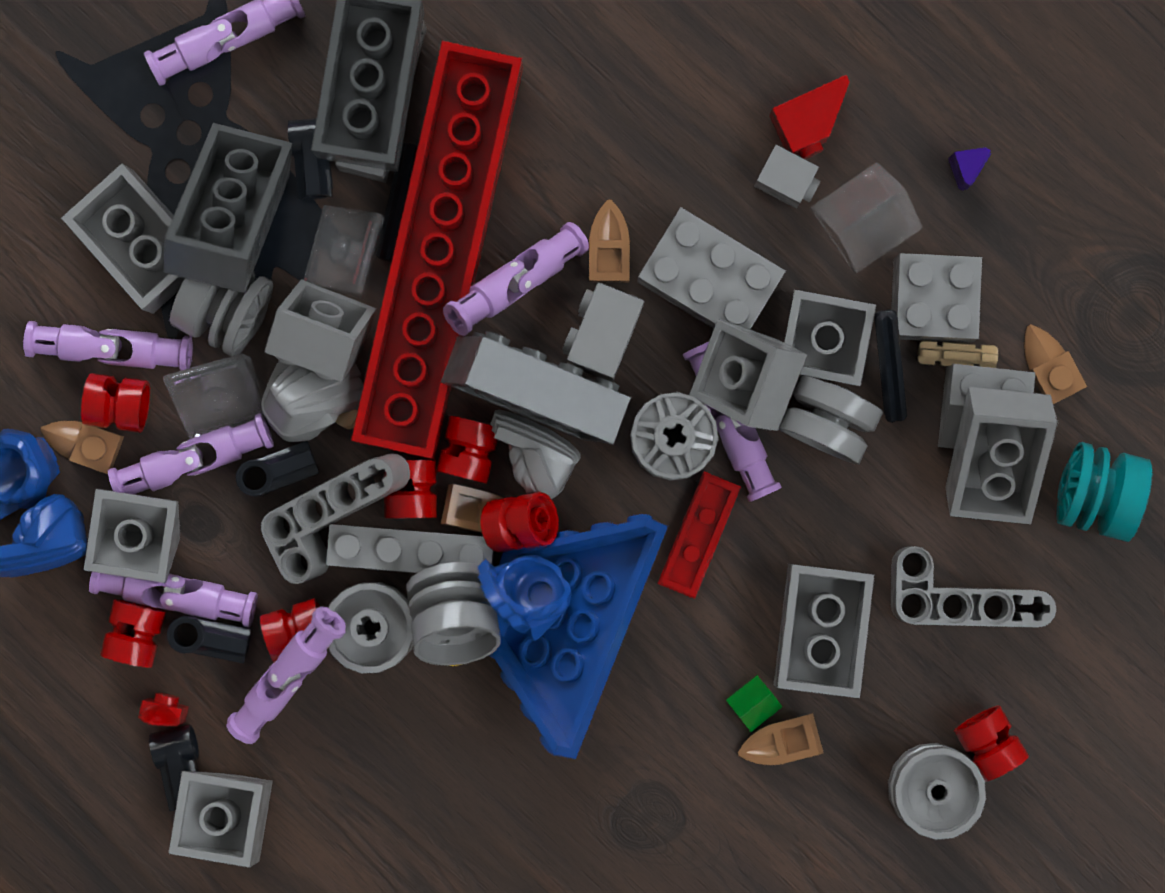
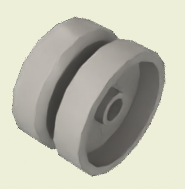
[779,375,883,465]
[328,582,414,673]
[888,743,986,839]

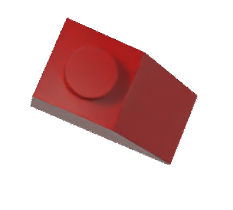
[769,74,850,159]

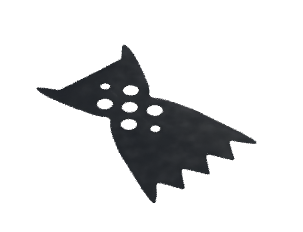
[55,0,356,339]

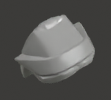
[261,361,364,442]
[491,409,581,499]

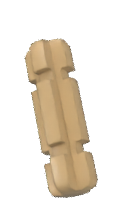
[917,340,998,368]

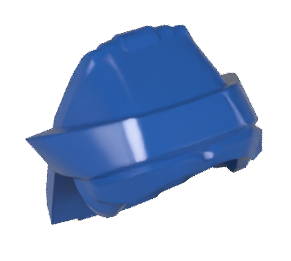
[0,429,60,520]
[0,494,88,578]
[477,555,571,642]

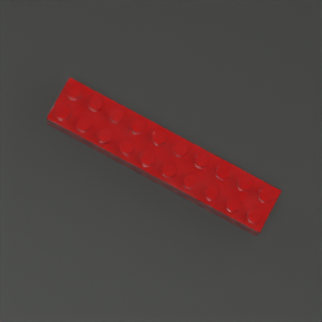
[351,41,523,460]

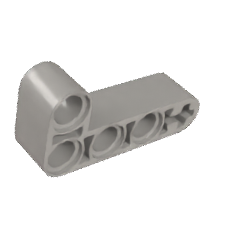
[261,453,410,584]
[891,546,1056,627]

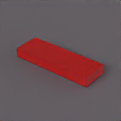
[657,471,741,599]

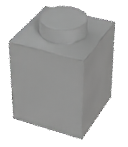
[754,145,821,209]

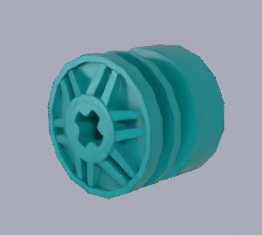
[1056,442,1152,542]

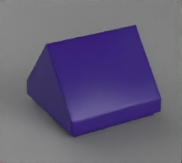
[948,147,991,191]

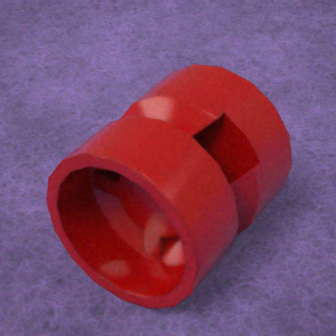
[81,373,150,433]
[436,416,498,484]
[384,460,437,519]
[481,492,559,552]
[260,598,328,662]
[100,599,166,668]
[954,705,1029,782]

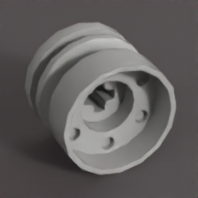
[170,271,273,357]
[630,392,718,481]
[407,562,500,666]

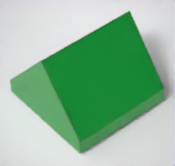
[726,675,783,732]

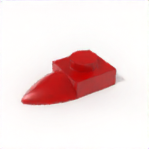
[138,693,189,726]

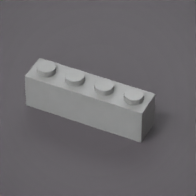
[326,524,495,573]

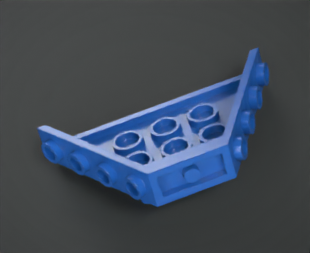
[489,514,668,759]

